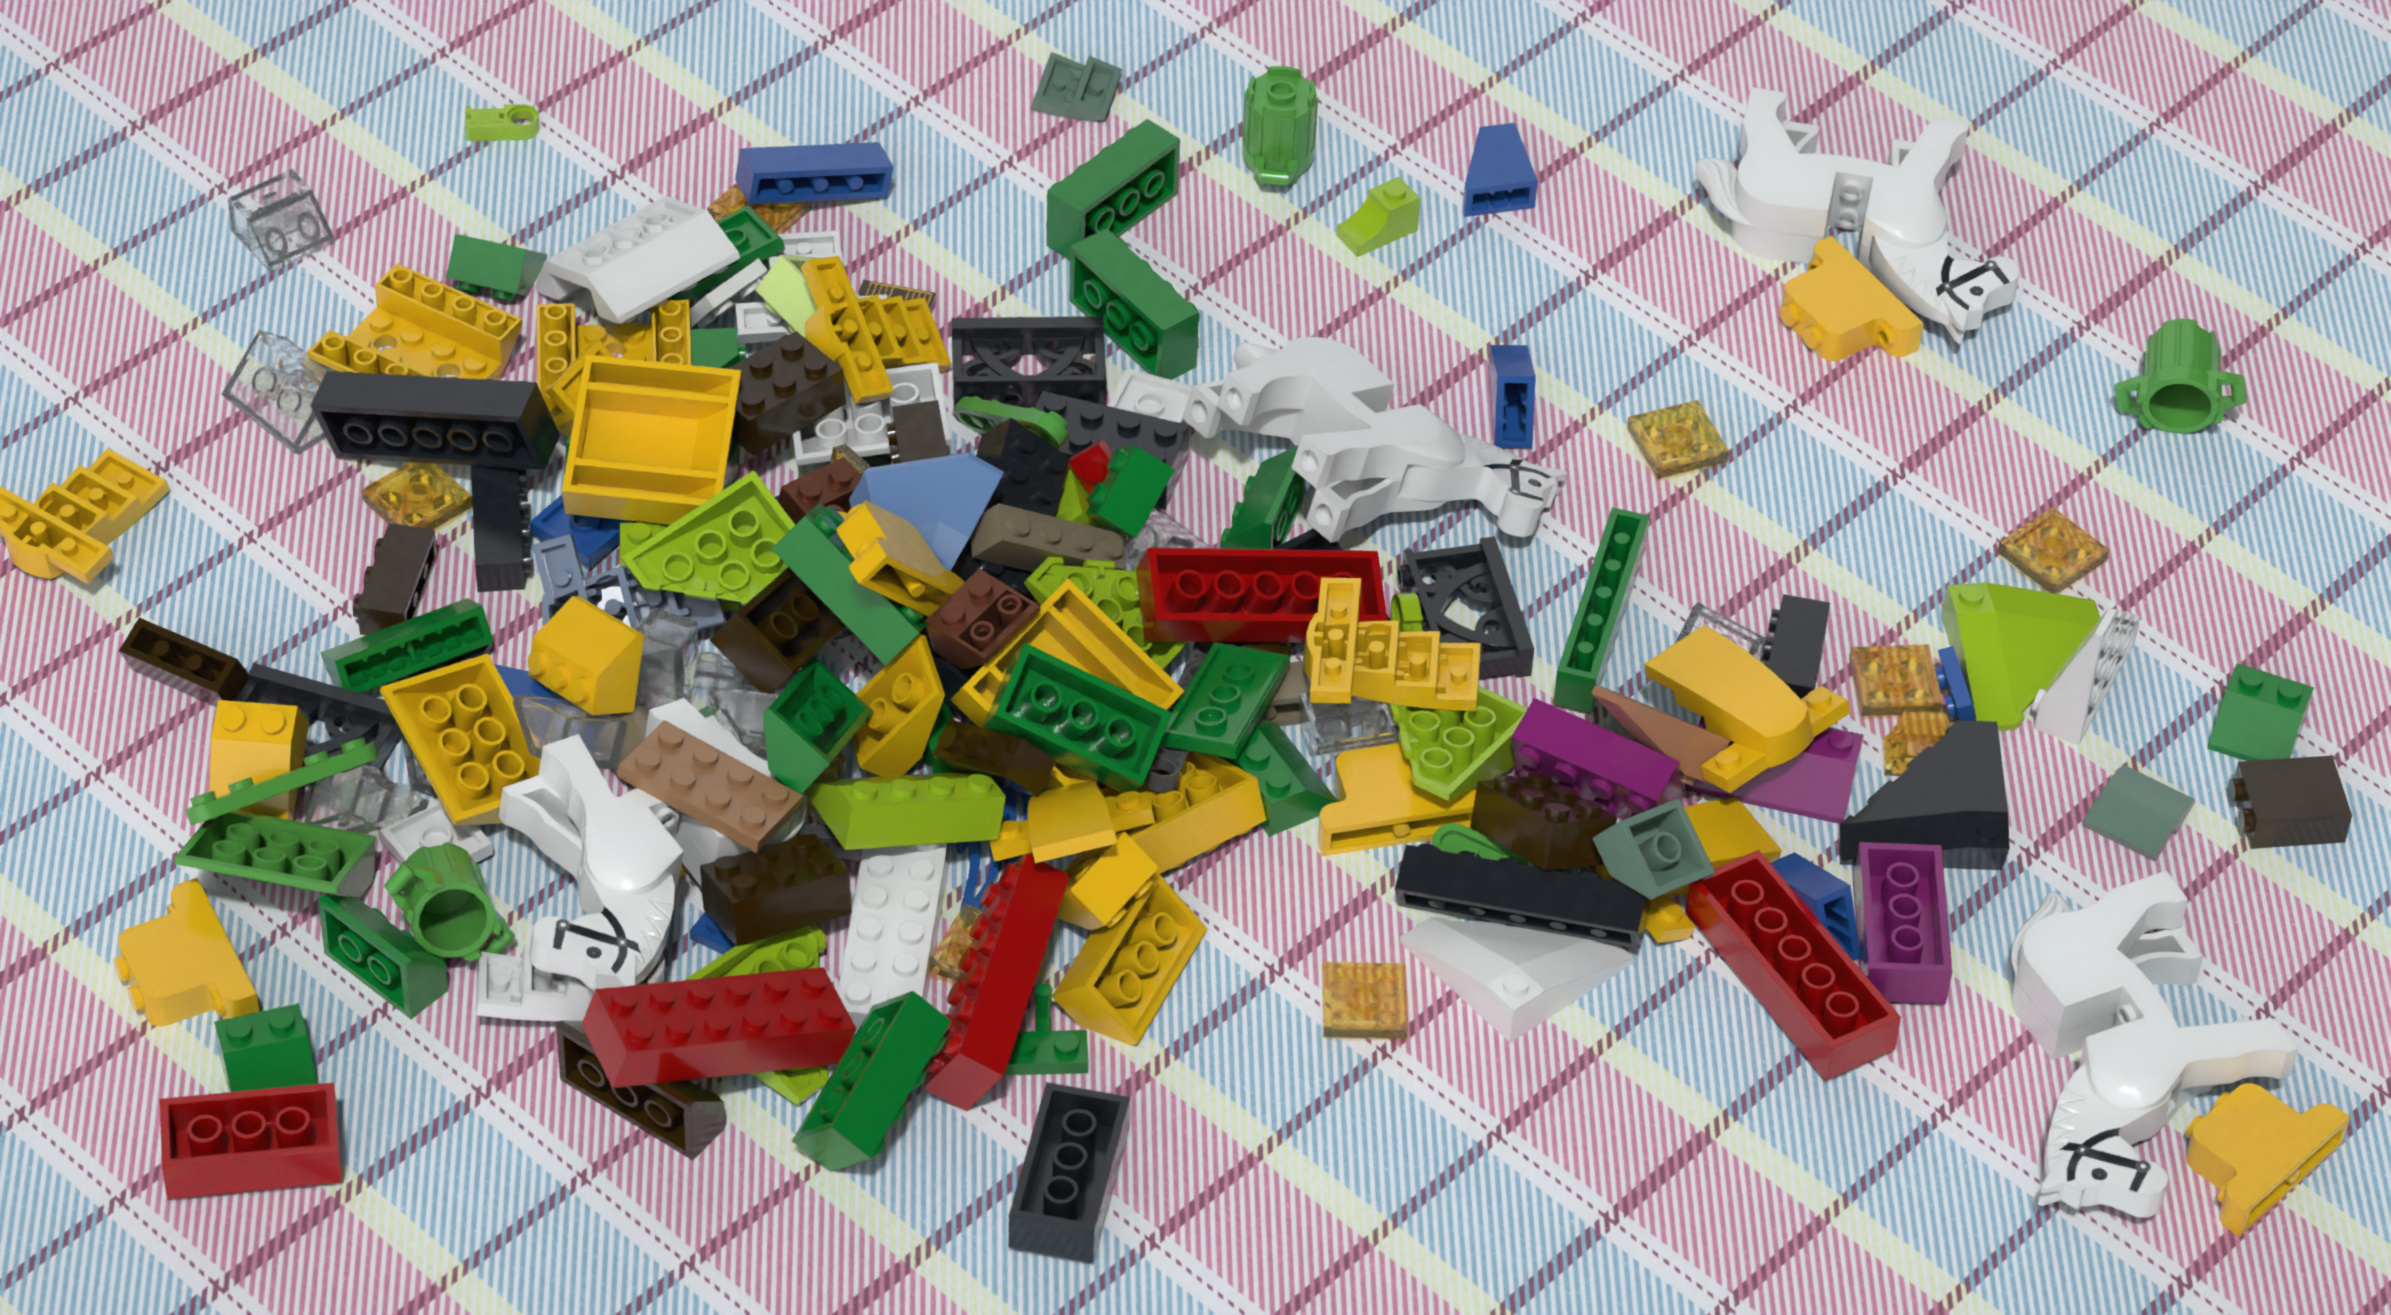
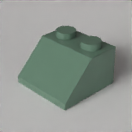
[1592,798,1715,899]

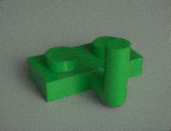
[1004,983,1088,1075]

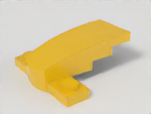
[801,256,952,404]
[0,448,170,584]
[1303,578,1481,711]
[1644,625,1851,793]
[989,781,1155,863]
[1595,797,1782,943]

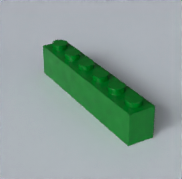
[1553,507,1650,712]

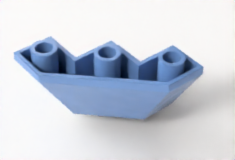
[849,452,1004,571]

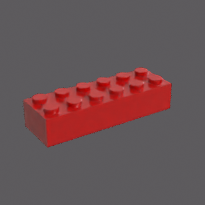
[1136,548,1388,643]
[1686,850,1901,1081]
[923,853,1070,1111]
[581,967,857,1088]

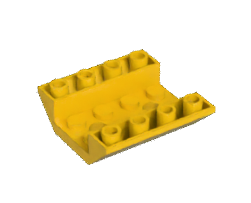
[307,263,522,380]
[536,300,691,437]

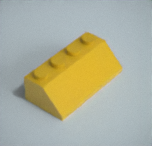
[1052,871,1208,1046]

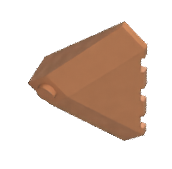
[1591,686,1730,786]

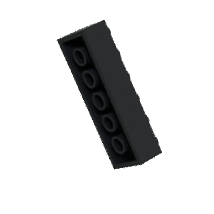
[310,371,560,470]

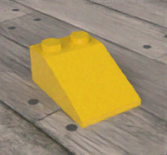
[851,633,945,777]
[209,700,309,820]
[1056,832,1159,931]

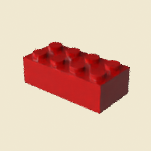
[159,1082,342,1199]

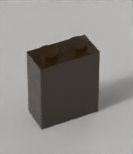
[2228,756,2352,849]

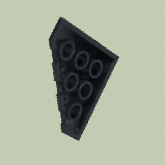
[1838,720,2010,870]

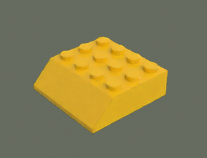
[562,354,742,525]
[950,578,1184,790]

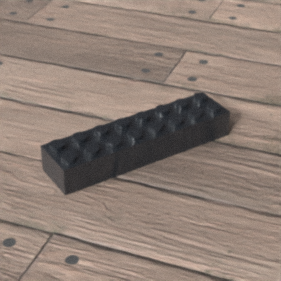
[927,418,1070,722]

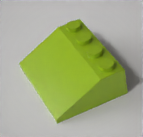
[804,772,1006,850]

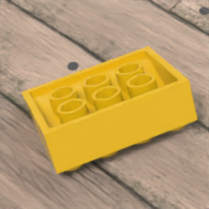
[380,653,542,826]
[1098,749,1266,874]

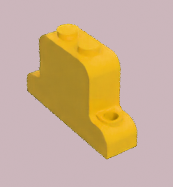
[1780,235,1923,361]
[836,500,965,617]
[1318,742,1478,856]
[113,878,259,1027]
[2186,1083,2350,1237]

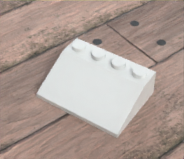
[792,362,952,465]

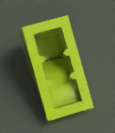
[1336,177,1420,257]

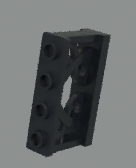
[951,316,1107,408]
[1397,536,1534,678]
[235,663,404,799]

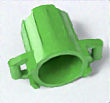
[1242,66,1318,186]
[2114,318,2248,434]
[384,842,515,962]

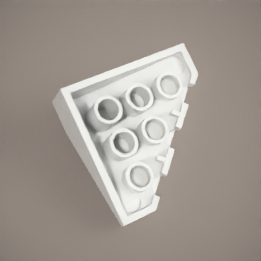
[2032,608,2141,746]
[1400,917,1634,1043]

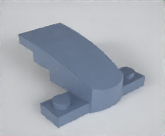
[532,534,727,642]

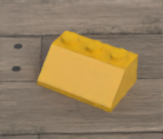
[528,596,644,715]

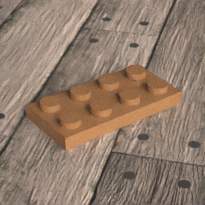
[617,720,803,853]

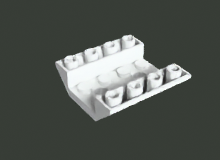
[536,196,740,324]

